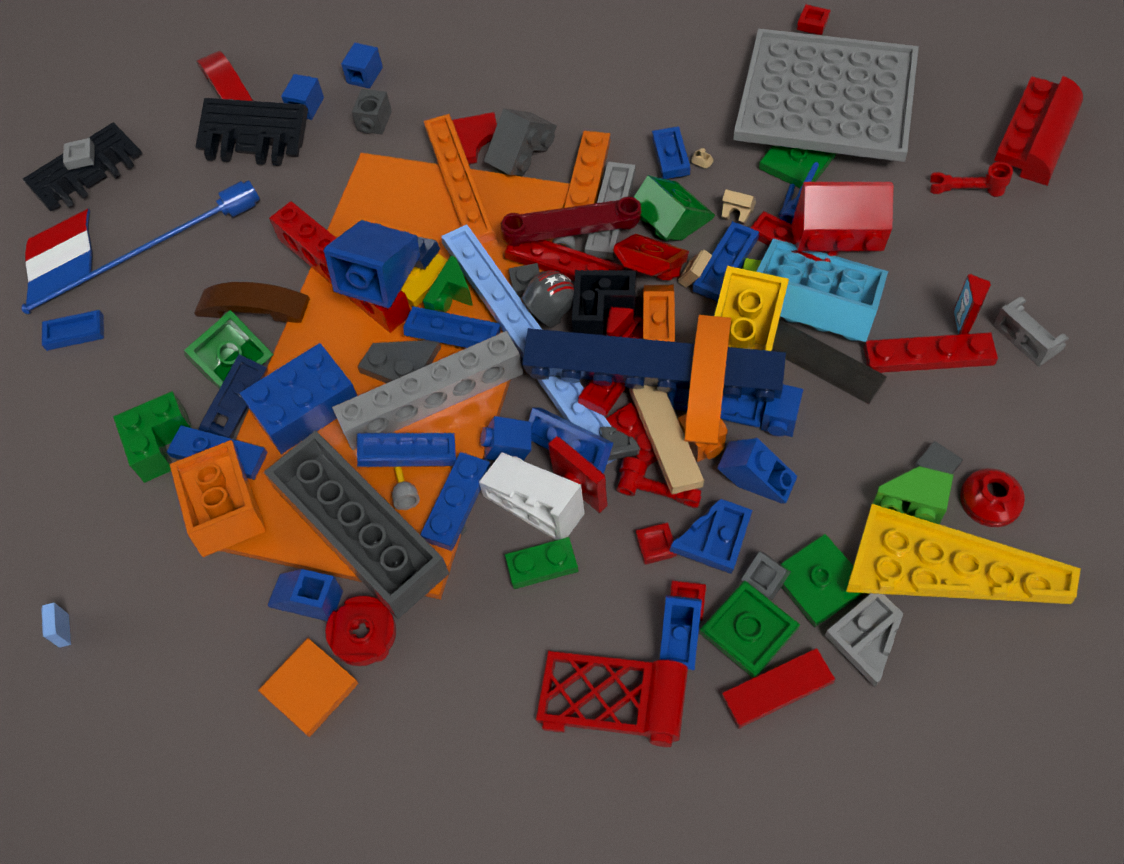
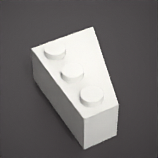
[479,453,585,540]

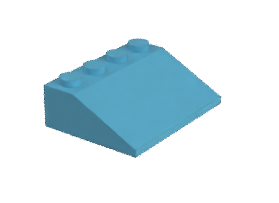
[756,238,888,342]

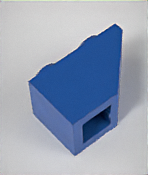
[717,438,797,504]
[268,569,343,621]

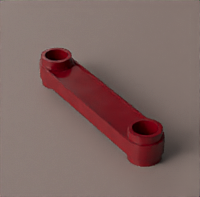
[501,197,642,246]

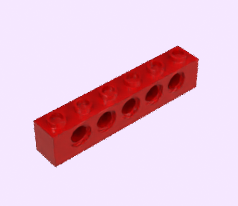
[269,201,411,333]

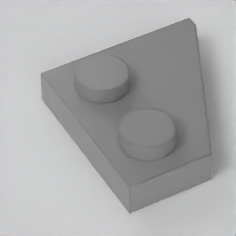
[825,593,904,687]

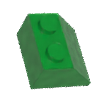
[634,175,715,241]
[184,310,274,389]

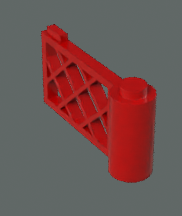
[536,651,688,747]

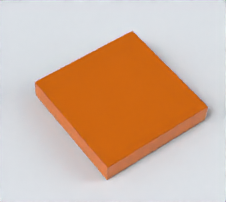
[258,638,359,738]

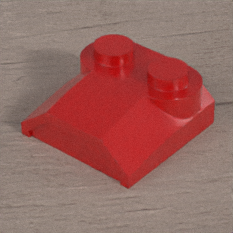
[613,233,689,281]

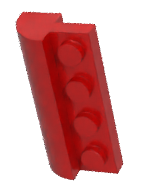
[994,76,1083,186]

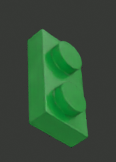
[505,537,579,589]

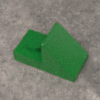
[423,256,473,312]

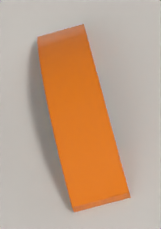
[684,315,731,445]

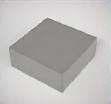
[63,138,95,170]

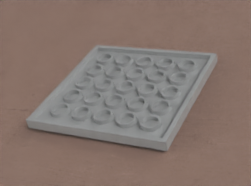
[733,28,919,162]

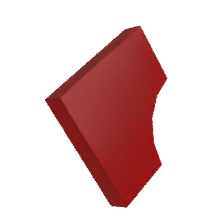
[452,112,497,164]

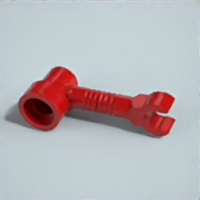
[930,162,1013,197]
[616,457,702,508]

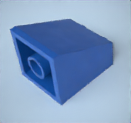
[324,220,420,309]

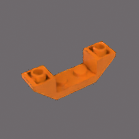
[643,285,675,342]

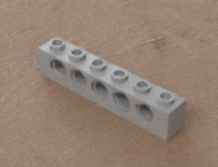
[332,331,523,450]

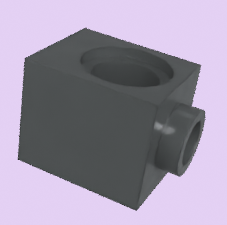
[352,89,392,134]

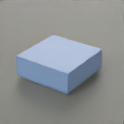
[41,602,71,648]

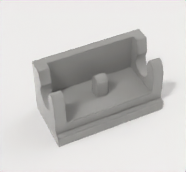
[993,296,1069,367]

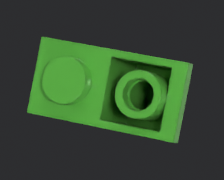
[873,466,953,524]

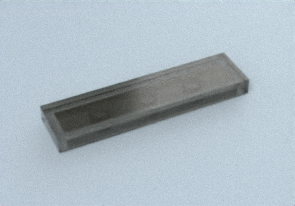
[772,319,887,404]

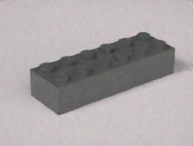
[264,430,449,619]

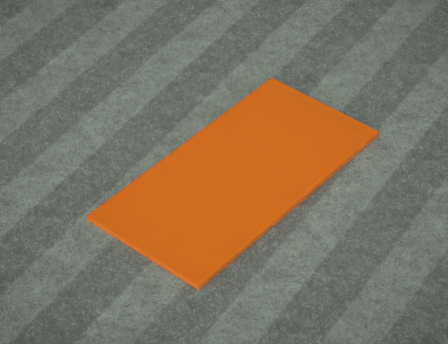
[192,153,570,600]

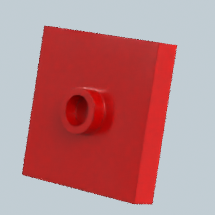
[548,436,607,513]

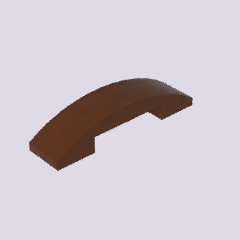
[194,282,310,323]

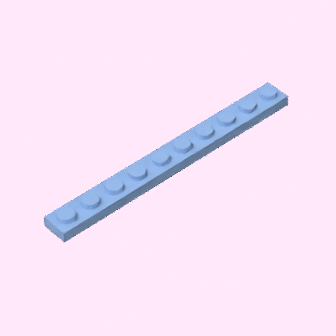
[441,224,616,464]

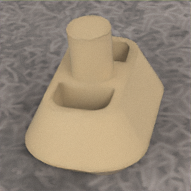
[691,148,714,168]

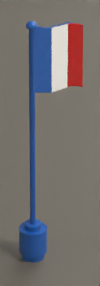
[21,180,260,314]

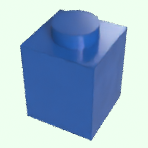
[341,42,383,89]
[281,74,324,120]
[761,384,803,437]
[480,416,531,461]

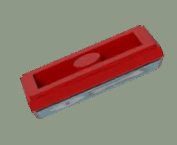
[954,274,991,335]

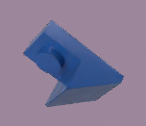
[660,595,702,670]

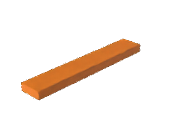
[424,114,496,243]

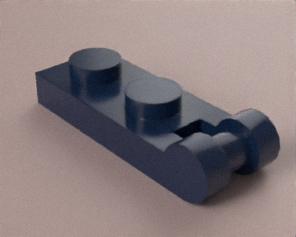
[198,354,268,439]

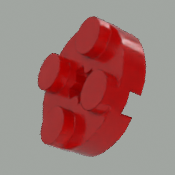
[325,596,396,666]

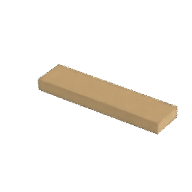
[629,385,704,494]

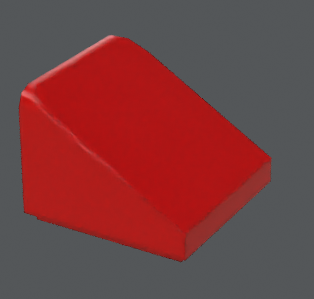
[607,307,634,337]

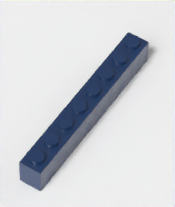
[522,328,786,402]

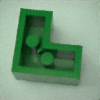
[113,391,192,483]

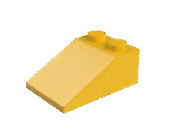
[714,266,789,351]

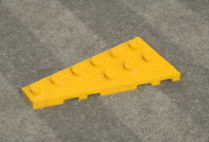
[846,504,1081,604]

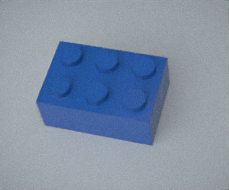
[239,343,357,454]

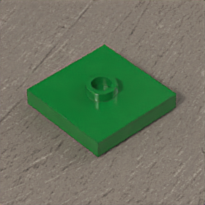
[759,146,836,188]
[781,534,864,628]
[700,580,800,678]

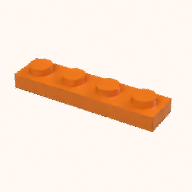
[564,131,611,208]

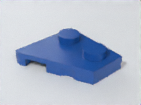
[669,499,753,574]

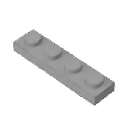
[585,162,636,260]

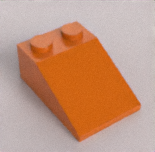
[170,440,266,557]

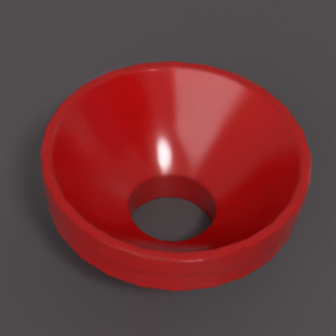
[960,468,1025,527]

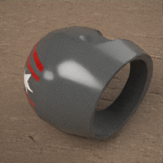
[521,270,574,328]

